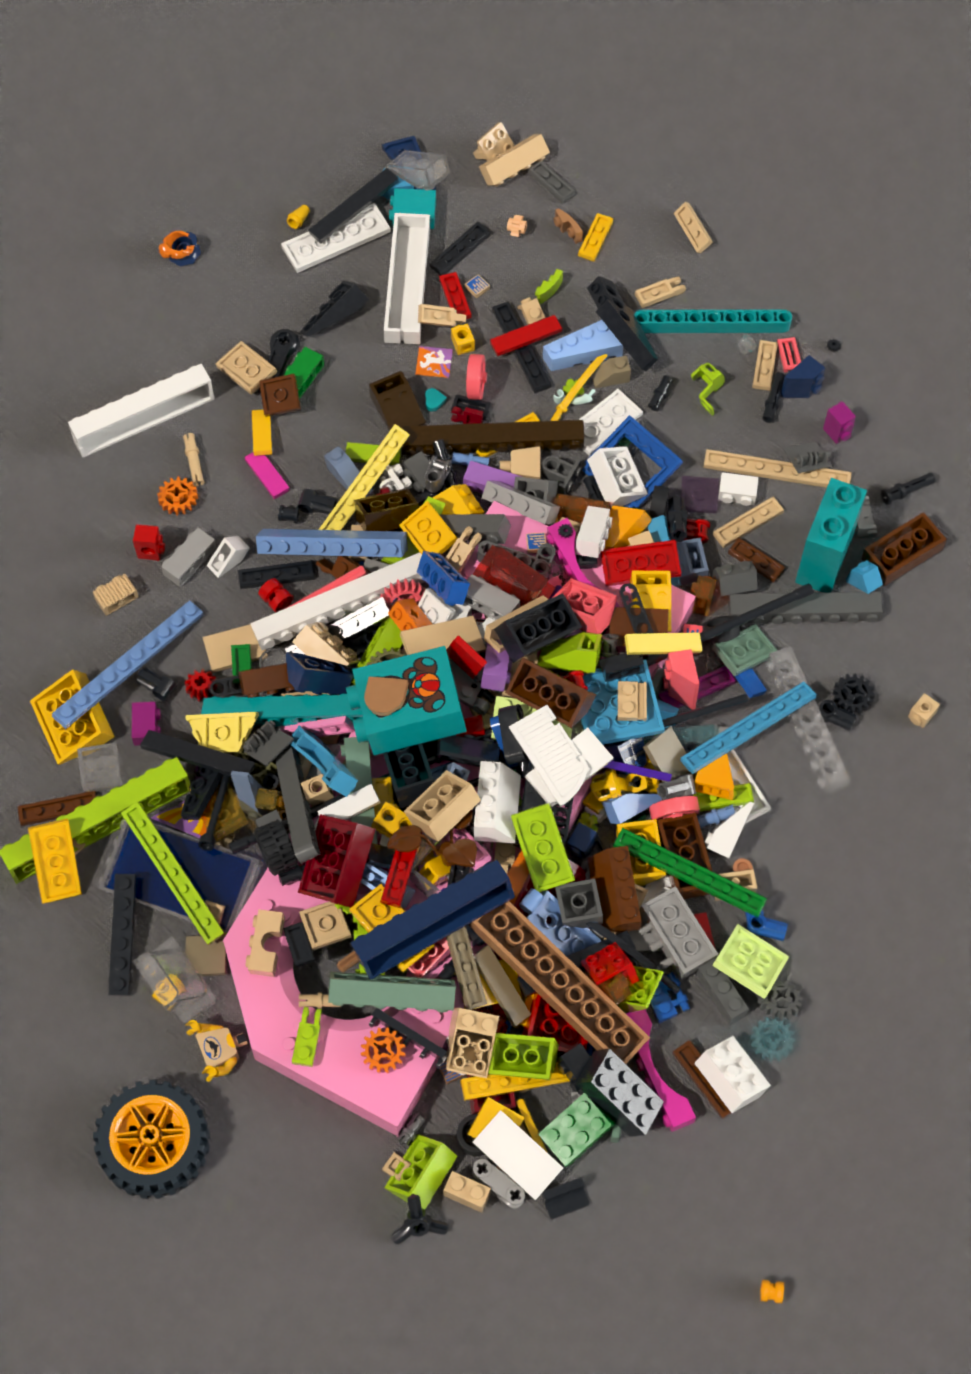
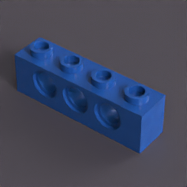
[417,551,470,606]

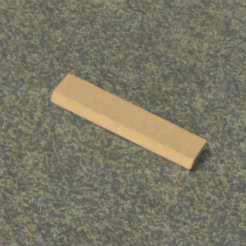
[713,496,784,548]

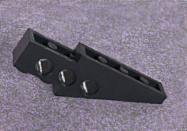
[587,276,658,371]

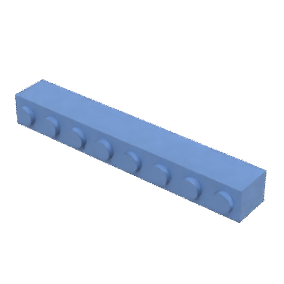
[256,529,408,557]

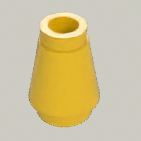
[287,205,310,229]

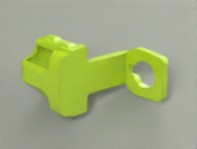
[691,363,725,416]

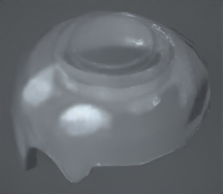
[259,648,286,667]

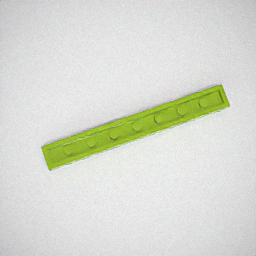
[121,802,225,945]

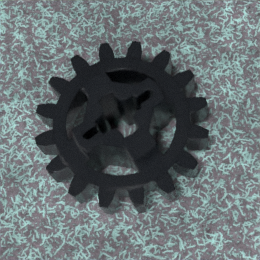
[832,673,875,714]

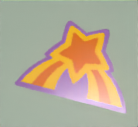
[151,795,227,838]

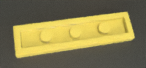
[624,633,702,655]

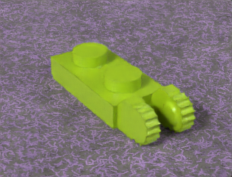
[292,1007,322,1067]

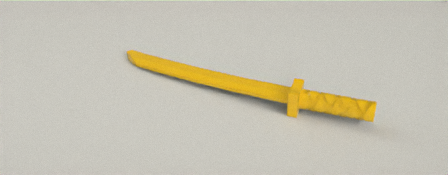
[551,354,607,421]

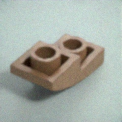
[553,208,583,244]

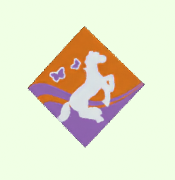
[415,346,453,378]

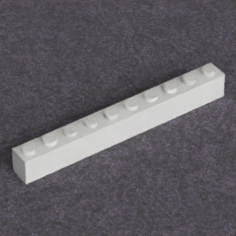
[250,553,426,651]

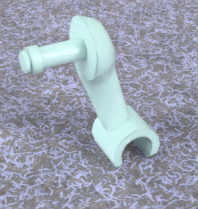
[553,389,595,405]

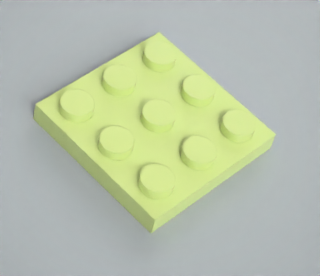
[712,924,789,999]

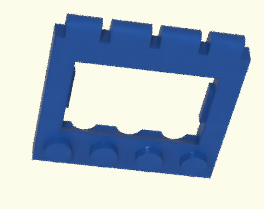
[582,415,683,509]

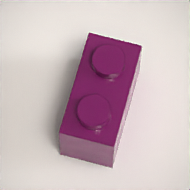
[823,401,856,444]
[132,702,161,746]

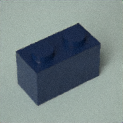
[567,822,599,860]

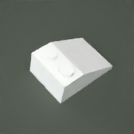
[704,802,754,858]

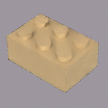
[404,770,481,842]

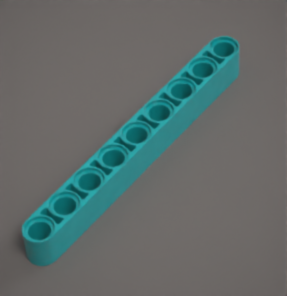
[634,309,792,333]

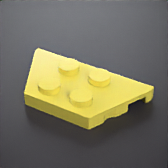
[186,712,259,753]

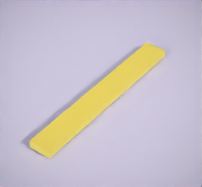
[318,424,410,530]

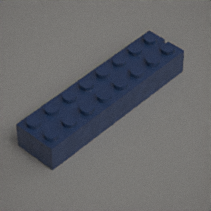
[351,860,515,980]

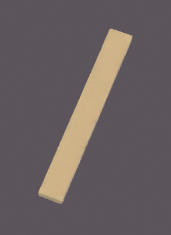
[703,449,852,488]

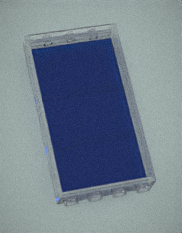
[98,818,263,935]

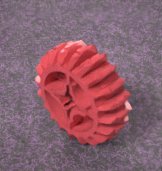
[380,578,426,619]

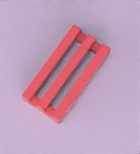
[777,337,801,373]

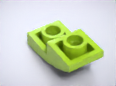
[535,269,563,305]

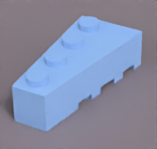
[543,320,623,371]

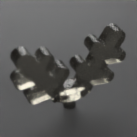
[548,561,570,587]

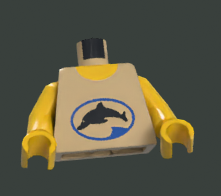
[185,1020,247,1082]

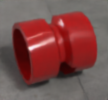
[258,578,294,613]

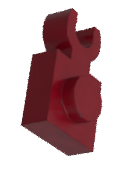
[451,407,483,424]

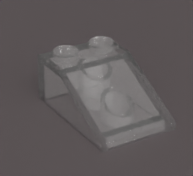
[385,150,450,190]

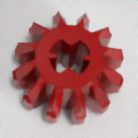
[185,668,218,702]

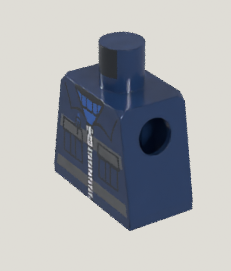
[604,737,647,783]

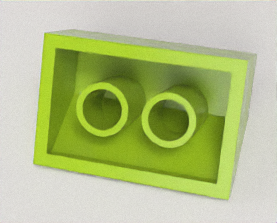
[488,1033,559,1080]
[384,1134,457,1210]

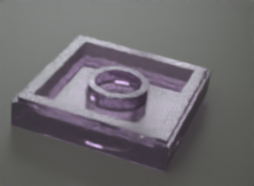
[681,476,719,514]

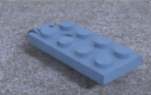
[519,888,601,956]

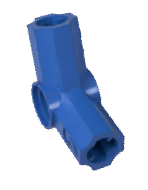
[745,894,788,941]

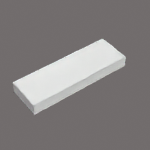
[317,784,381,820]

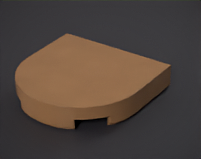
[364,677,409,716]

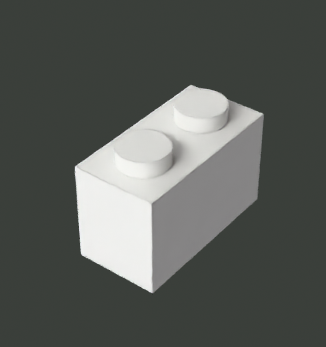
[718,473,758,506]

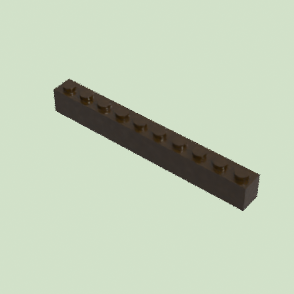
[401,420,584,456]

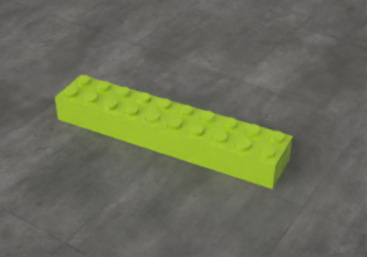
[0,757,191,884]

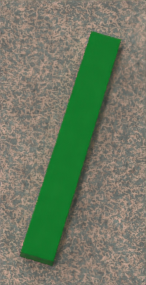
[613,828,767,918]

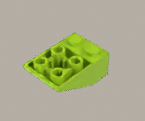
[537,632,602,673]
[603,966,664,1013]

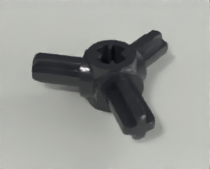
[391,1194,448,1244]

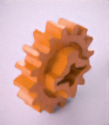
[157,476,198,516]
[360,1027,406,1074]

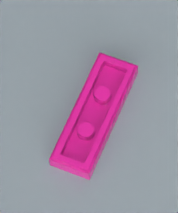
[244,452,290,500]

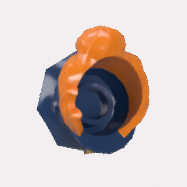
[159,230,201,266]

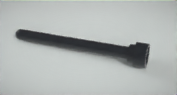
[198,774,231,851]

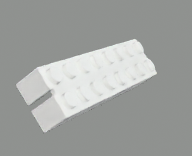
[384,213,430,344]
[68,364,214,458]

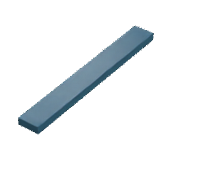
[680,681,816,774]

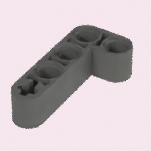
[477,541,555,583]

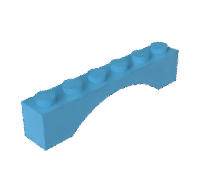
[290,725,358,797]

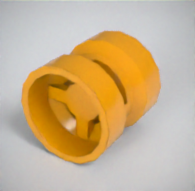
[760,1279,784,1304]

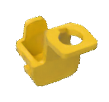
[590,768,648,802]

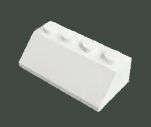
[474,761,521,843]

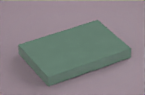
[712,624,778,677]

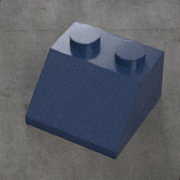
[781,355,825,398]

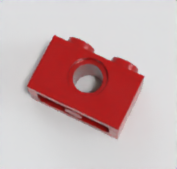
[133,524,165,561]

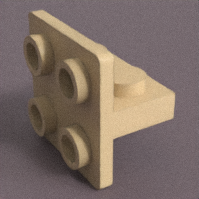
[473,122,514,161]

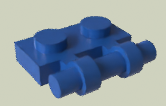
[650,972,691,1023]

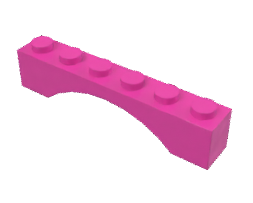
[546,518,620,607]
[625,1009,696,1132]

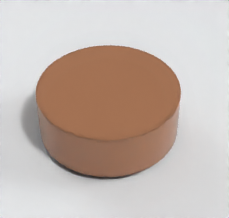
[732,858,753,872]

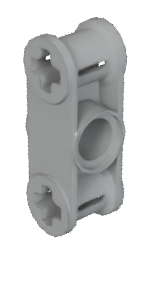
[472,1159,525,1209]

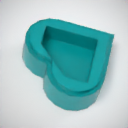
[425,388,447,412]

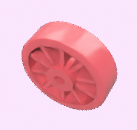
[466,354,487,400]
[649,796,700,820]

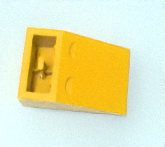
[630,571,672,632]

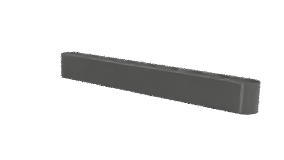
[275,744,320,864]

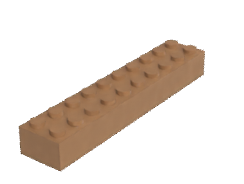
[468,901,650,1064]

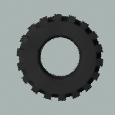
[255,819,298,876]

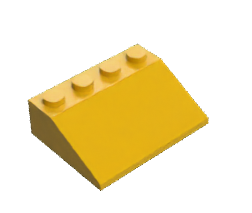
[30,669,115,765]

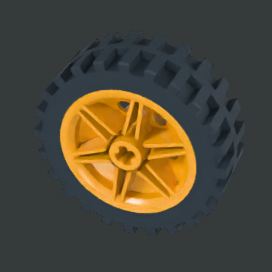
[93,1079,210,1199]

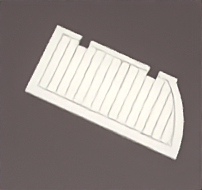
[509,705,590,807]

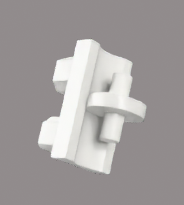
[379,463,412,492]

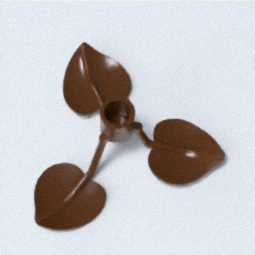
[387,810,477,867]

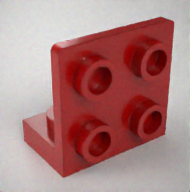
[581,942,639,985]

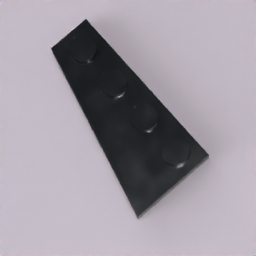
[181,753,229,820]

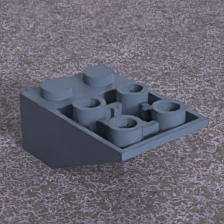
[676,538,709,585]

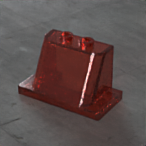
[473,545,556,607]

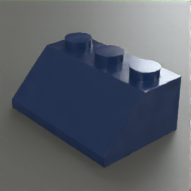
[286,652,353,695]

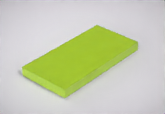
[510,803,575,892]

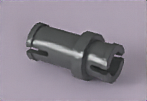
[397,1113,425,1147]

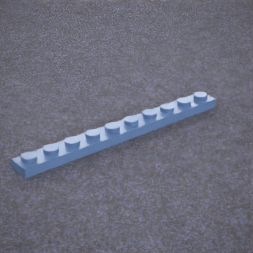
[52,600,203,729]

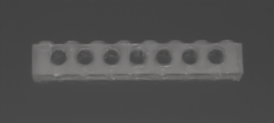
[766,647,850,794]

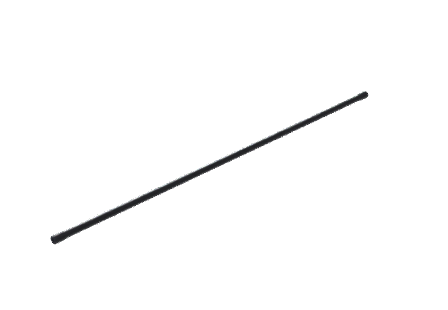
[228,583,814,855]

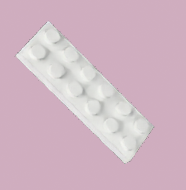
[281,203,391,273]

